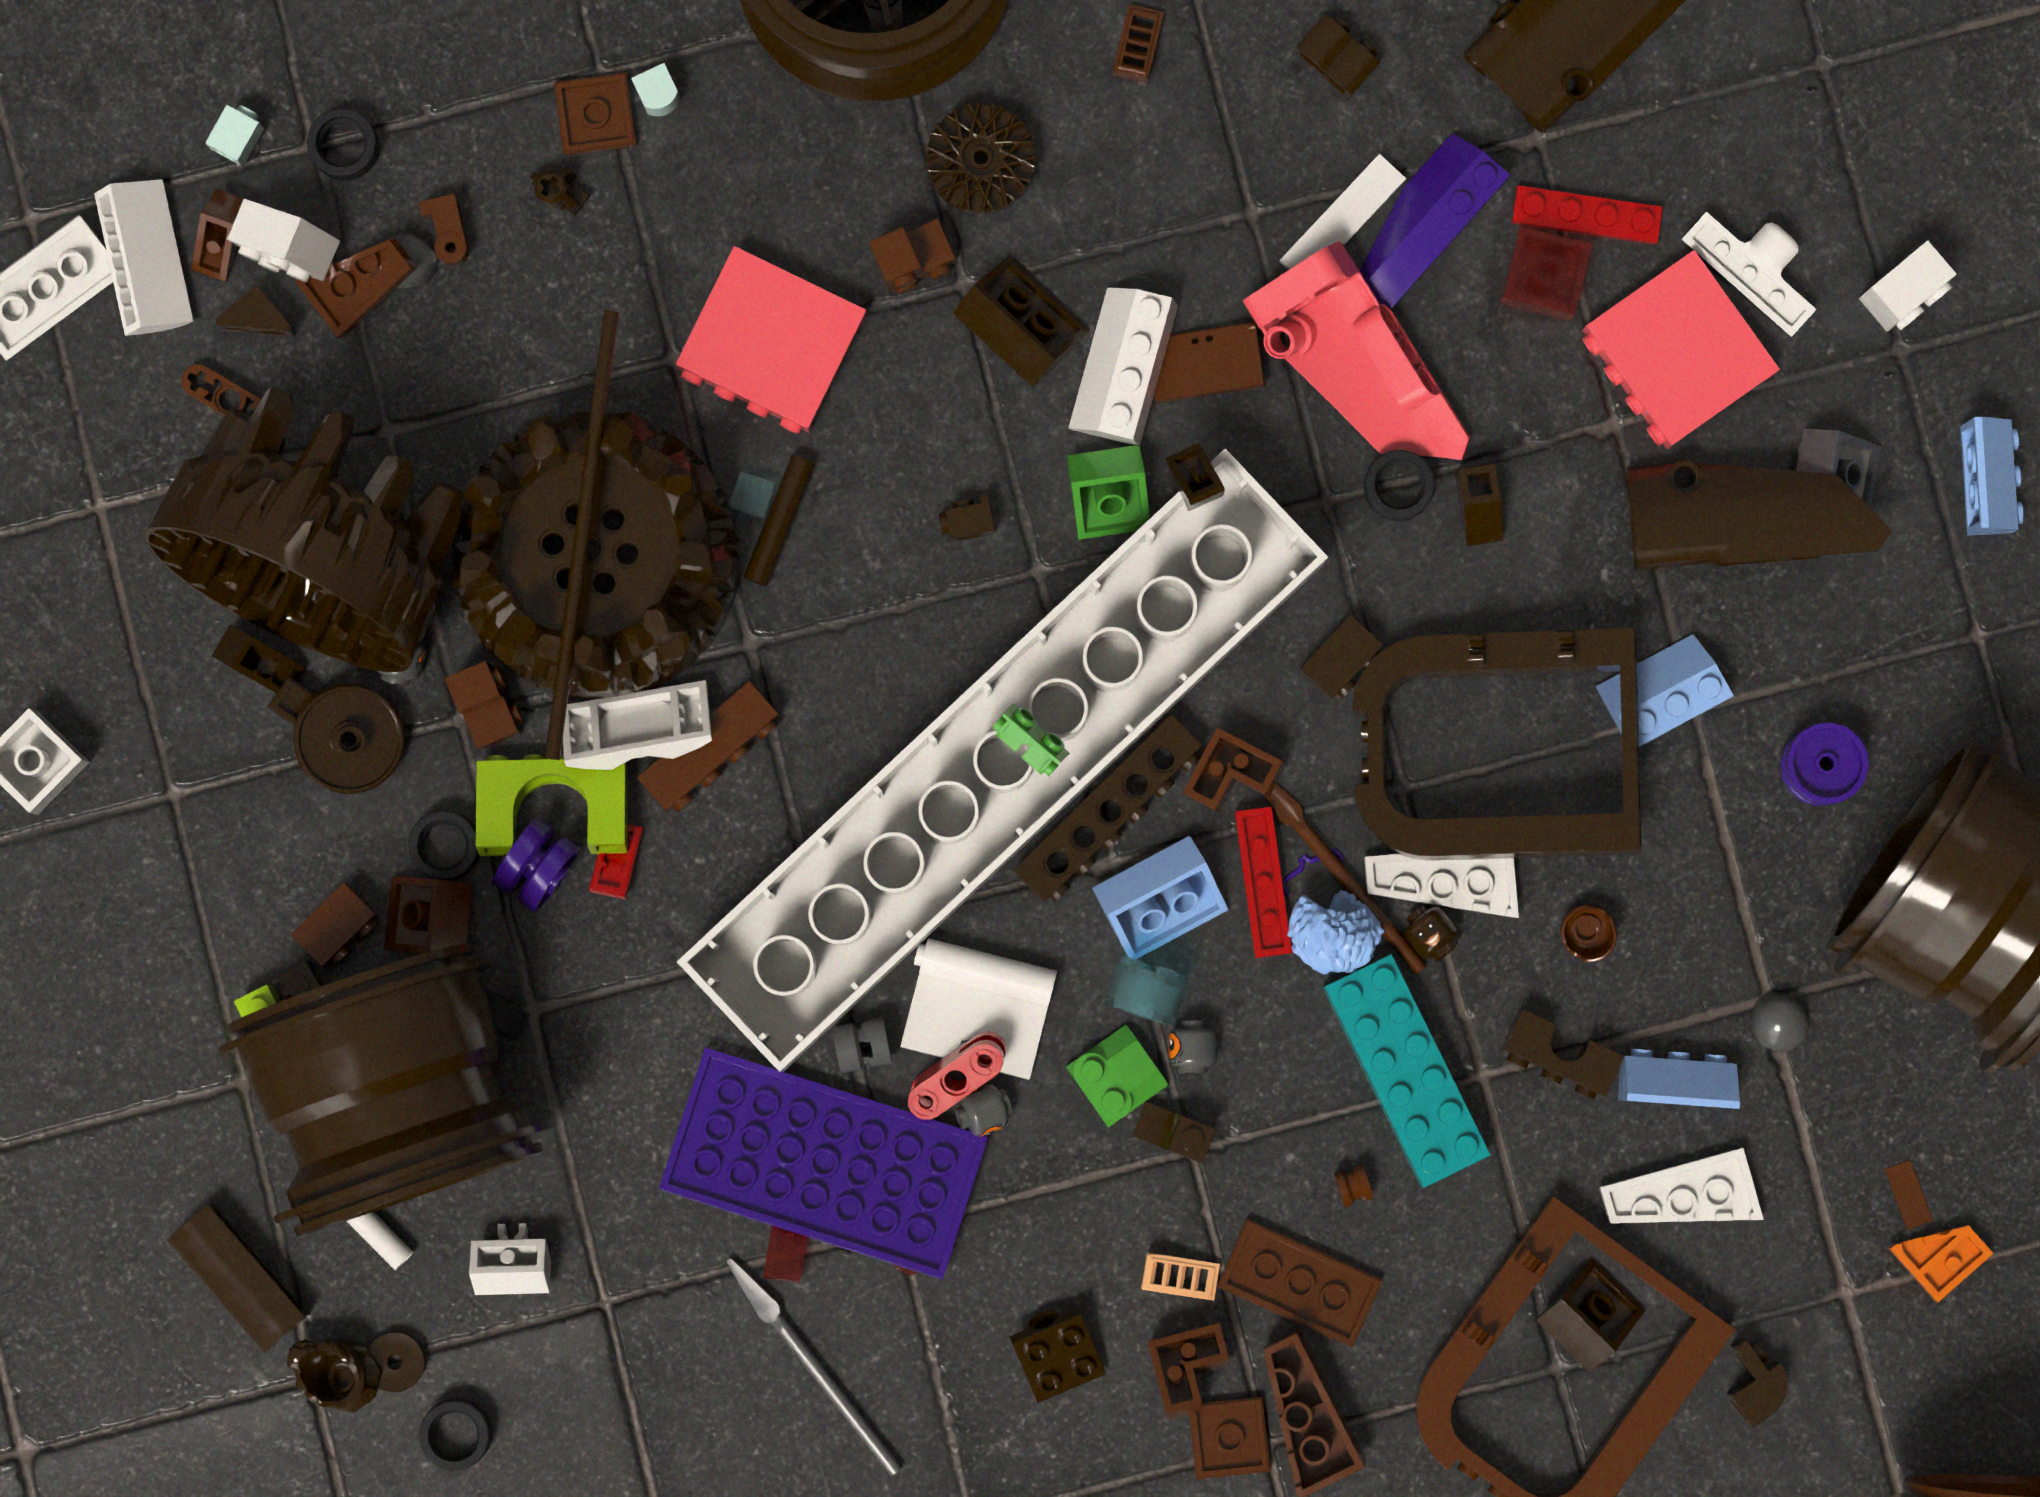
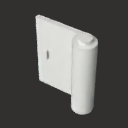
[900,938,1057,1080]

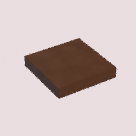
[554,73,637,157]
[1189,1396,1270,1479]

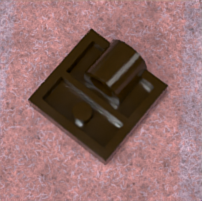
[1009,1308,1106,1403]

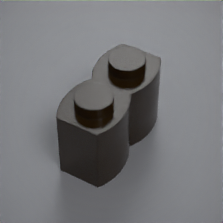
[1294,14,1380,99]

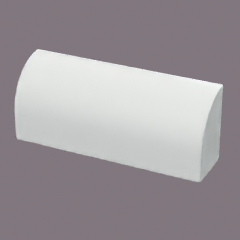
[94,179,193,336]

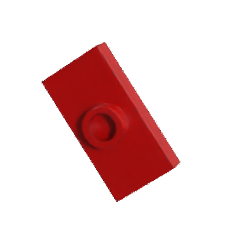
[589,824,644,900]

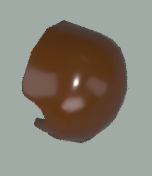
[1560,904,1618,963]

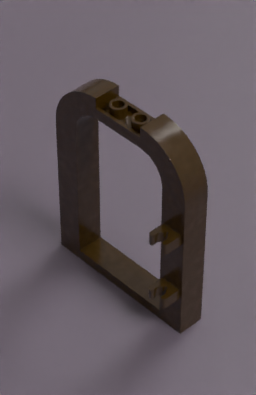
[1353,628,1642,861]

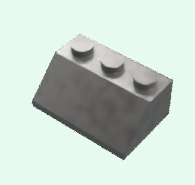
[1796,429,1882,554]

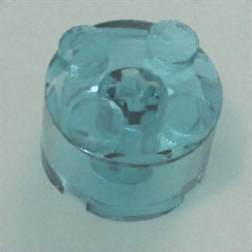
[1103,956,1187,1027]

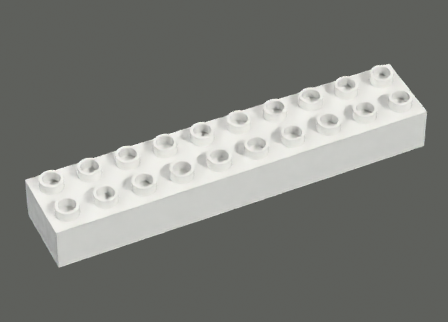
[677,448,1328,1072]

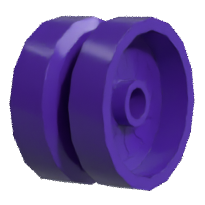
[1779,723,1869,806]
[492,817,581,913]

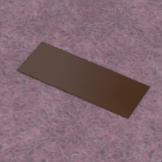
[1885,1160,1933,1230]

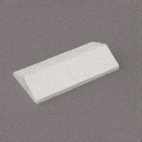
[0,215,113,361]

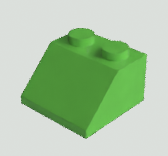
[1067,445,1150,540]

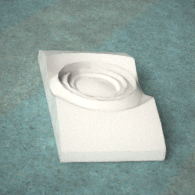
[563,680,712,770]

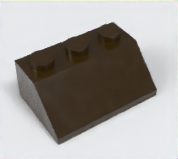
[953,256,1090,387]

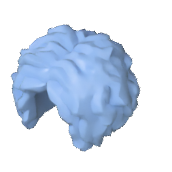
[1287,890,1384,974]

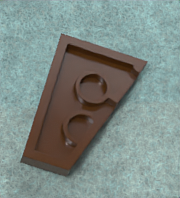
[294,239,418,338]

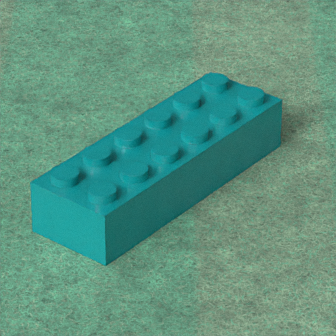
[1322,954,1490,1188]

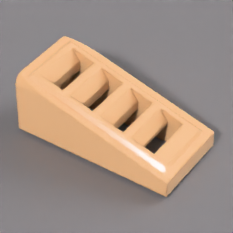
[1141,1252,1220,1301]

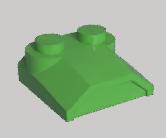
[1066,1025,1168,1127]

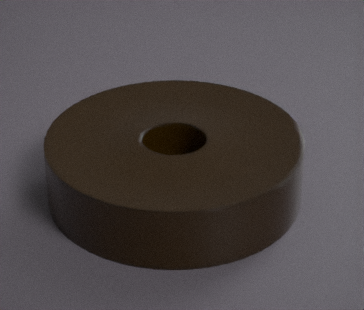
[368,1332,426,1392]

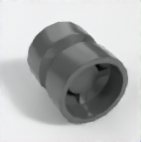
[832,1017,892,1074]

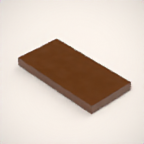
[1217,1219,1383,1348]

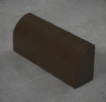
[168,1203,310,1354]

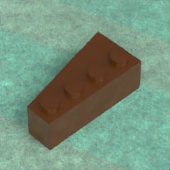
[1263,1328,1366,1497]

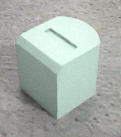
[631,63,680,116]

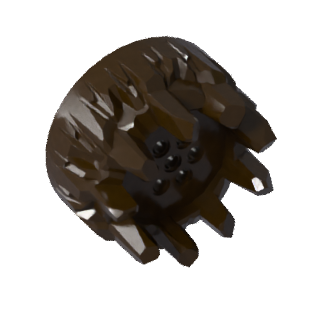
[143,387,462,672]
[450,411,741,700]

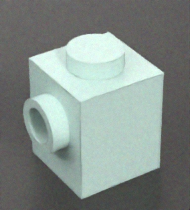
[205,105,264,167]

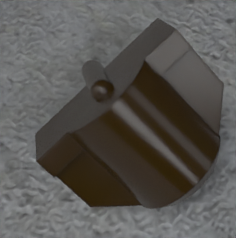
[529,164,590,216]

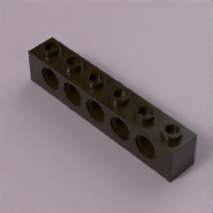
[1013,714,1202,903]

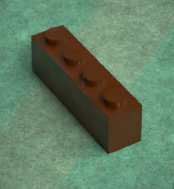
[637,681,780,813]

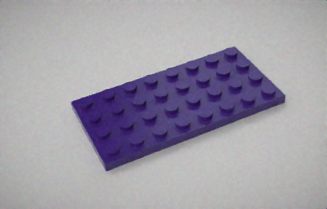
[659,1047,988,1280]

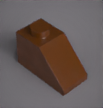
[191,189,244,282]

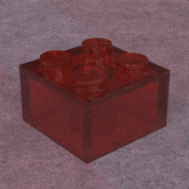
[1499,226,1592,321]

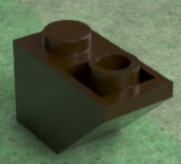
[1455,464,1503,547]

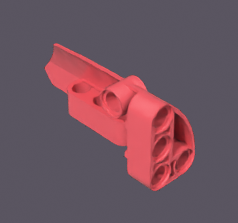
[1242,240,1470,460]

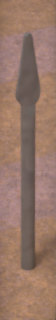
[727,1257,903,1476]

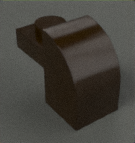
[1726,1338,1787,1428]

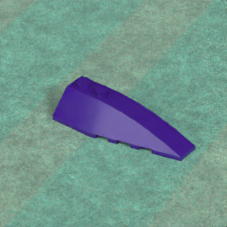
[1360,133,1510,310]

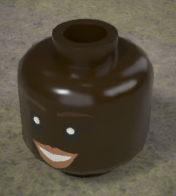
[1404,906,1459,962]

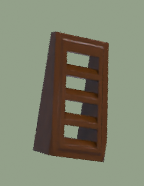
[1112,4,1164,84]

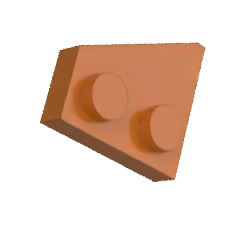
[1888,1225,1994,1303]

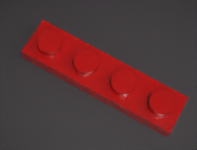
[1511,185,1663,245]
[1234,807,1292,958]

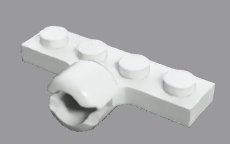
[1682,212,1817,337]

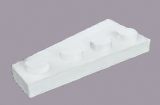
[1364,854,1519,918]
[1599,1148,1764,1223]

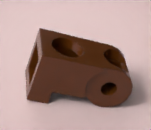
[418,194,469,267]

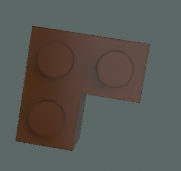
[869,218,956,295]
[444,661,524,751]
[1183,727,1286,813]
[1147,1323,1230,1420]

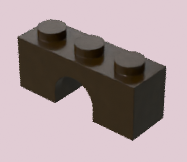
[1501,1009,1624,1100]

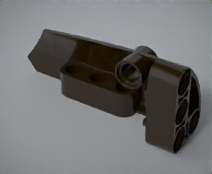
[1627,460,1892,573]

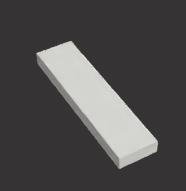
[1279,154,1406,270]

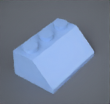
[1960,417,2023,536]
[1595,634,1734,747]
[1092,836,1228,962]
[1618,1049,1740,1109]

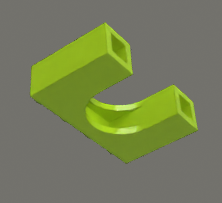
[476,755,628,856]

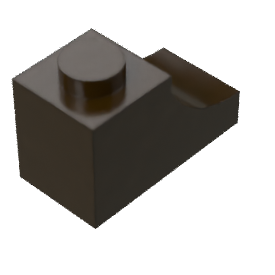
[212,624,305,693]
[1132,1101,1216,1164]

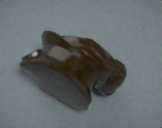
[287,1339,380,1413]

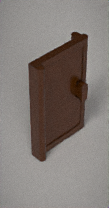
[1154,321,1266,404]

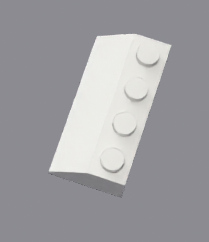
[1069,288,1178,446]

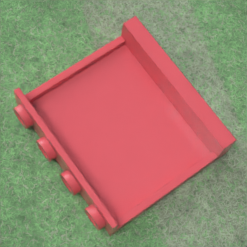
[676,246,867,434]
[1582,250,1780,450]

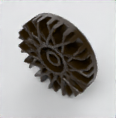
[926,102,1036,214]
[292,683,405,794]

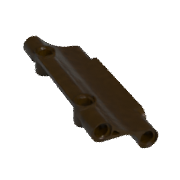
[1463,0,1686,134]

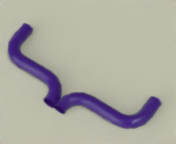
[1282,848,1345,897]

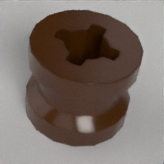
[1333,1164,1373,1208]

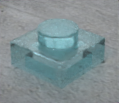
[729,472,776,519]

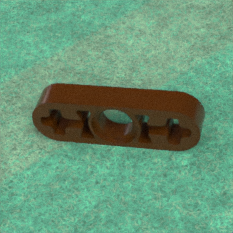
[181,364,261,416]

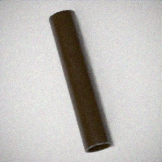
[743,454,815,587]

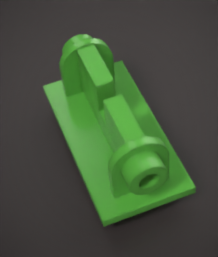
[992,704,1070,777]

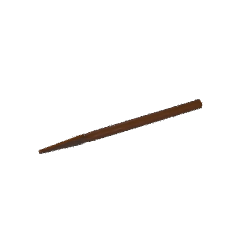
[1265,784,1428,975]

